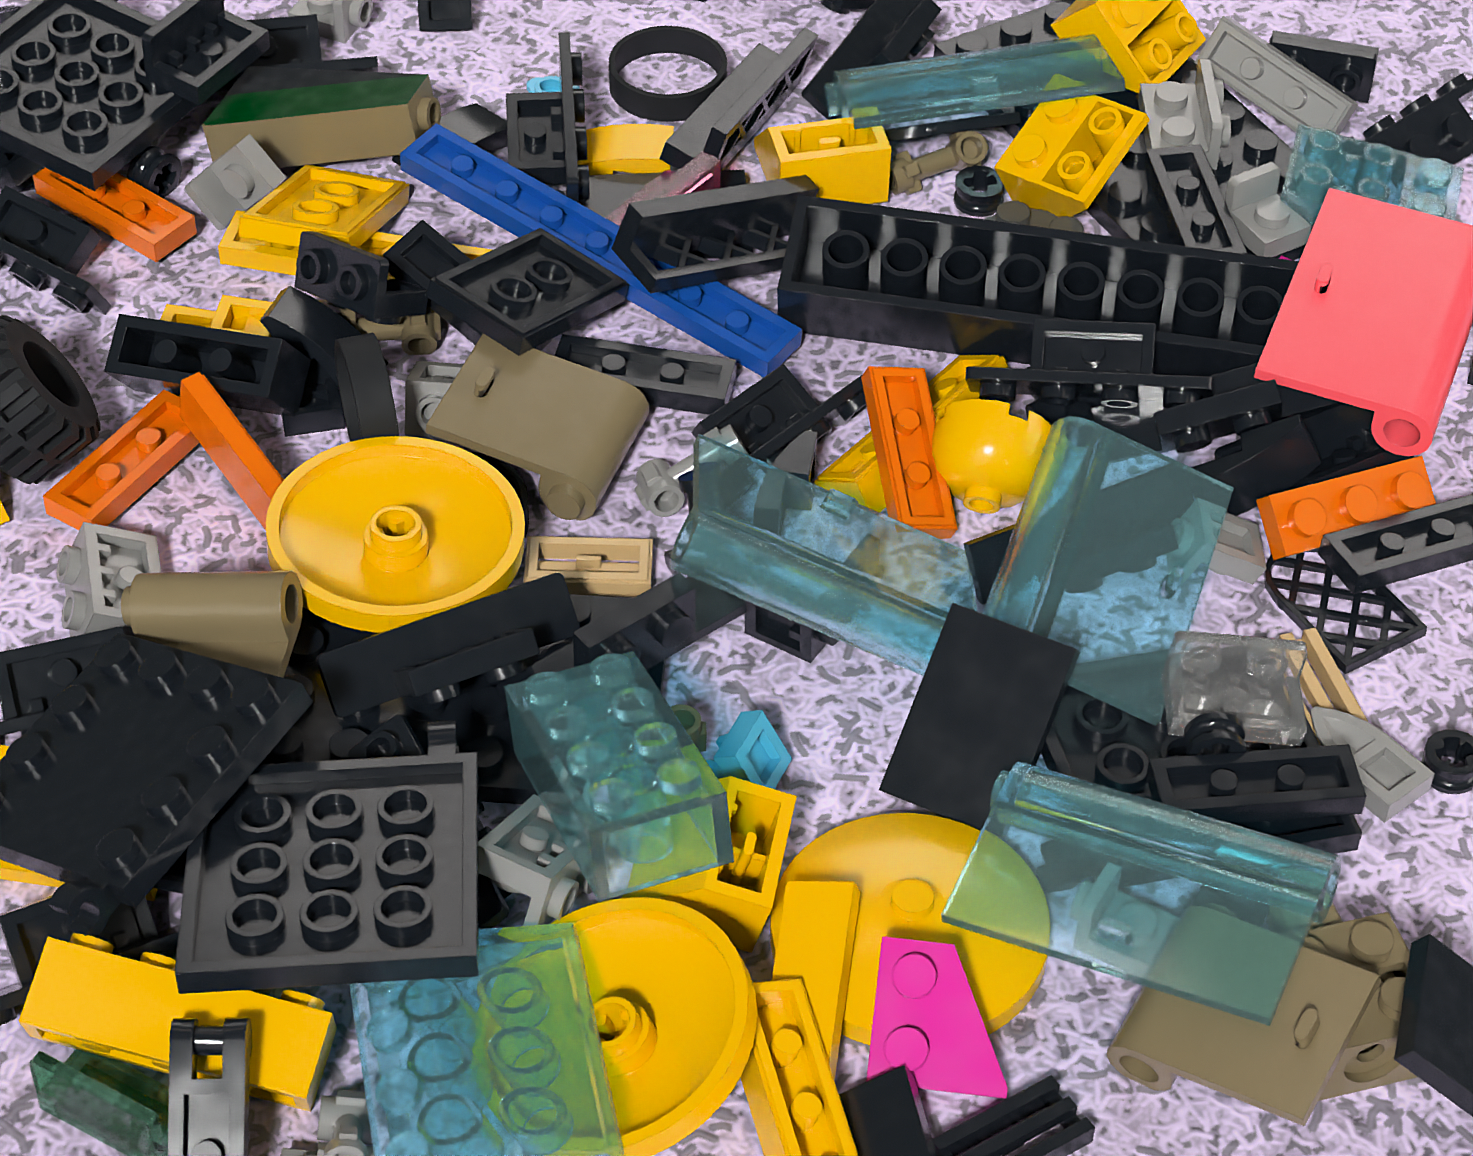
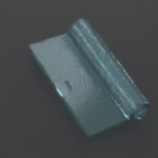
[824,34,1125,129]
[982,417,1234,726]
[670,434,977,676]
[941,761,1342,1026]

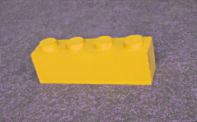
[19,933,337,1112]

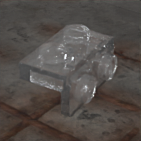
[1162,630,1308,746]

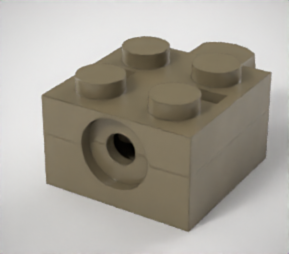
[1266,880,1417,1101]

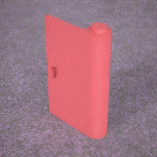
[1254,188,1473,456]

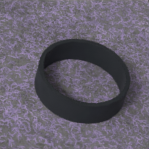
[609,26,727,122]
[334,333,399,442]

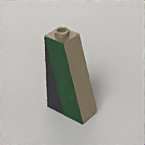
[202,66,441,168]

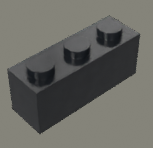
[104,314,311,417]

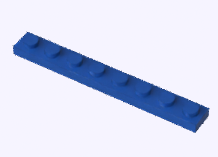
[400,123,802,378]

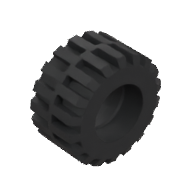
[0,315,101,484]

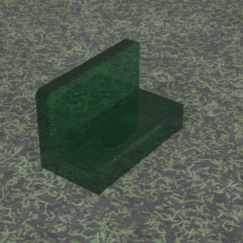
[29,1049,169,1156]

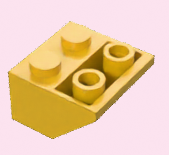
[1051,0,1206,93]
[994,80,1150,217]
[754,114,891,204]
[621,776,797,953]

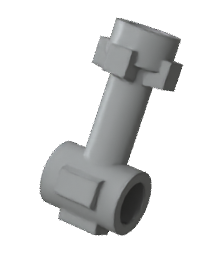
[634,424,749,517]
[317,1090,381,1156]

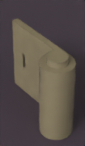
[426,333,649,521]
[121,570,303,678]
[1107,906,1380,1127]

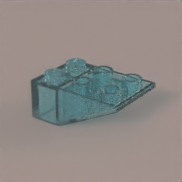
[1280,124,1464,226]

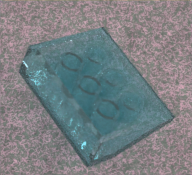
[349,923,625,1156]

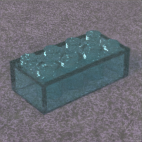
[504,651,734,902]

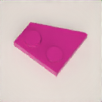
[866,936,1008,1099]

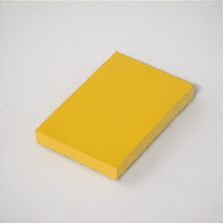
[239,165,410,248]

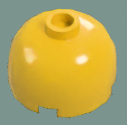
[932,399,1057,514]

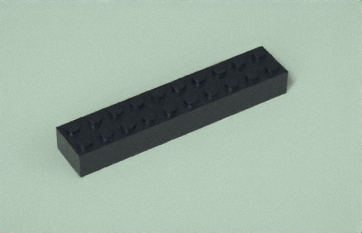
[777,195,1328,377]

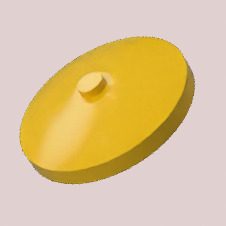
[266,436,525,633]
[770,813,1051,1045]
[471,897,757,1156]

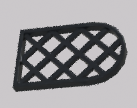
[884,112,1021,141]
[1264,548,1427,674]

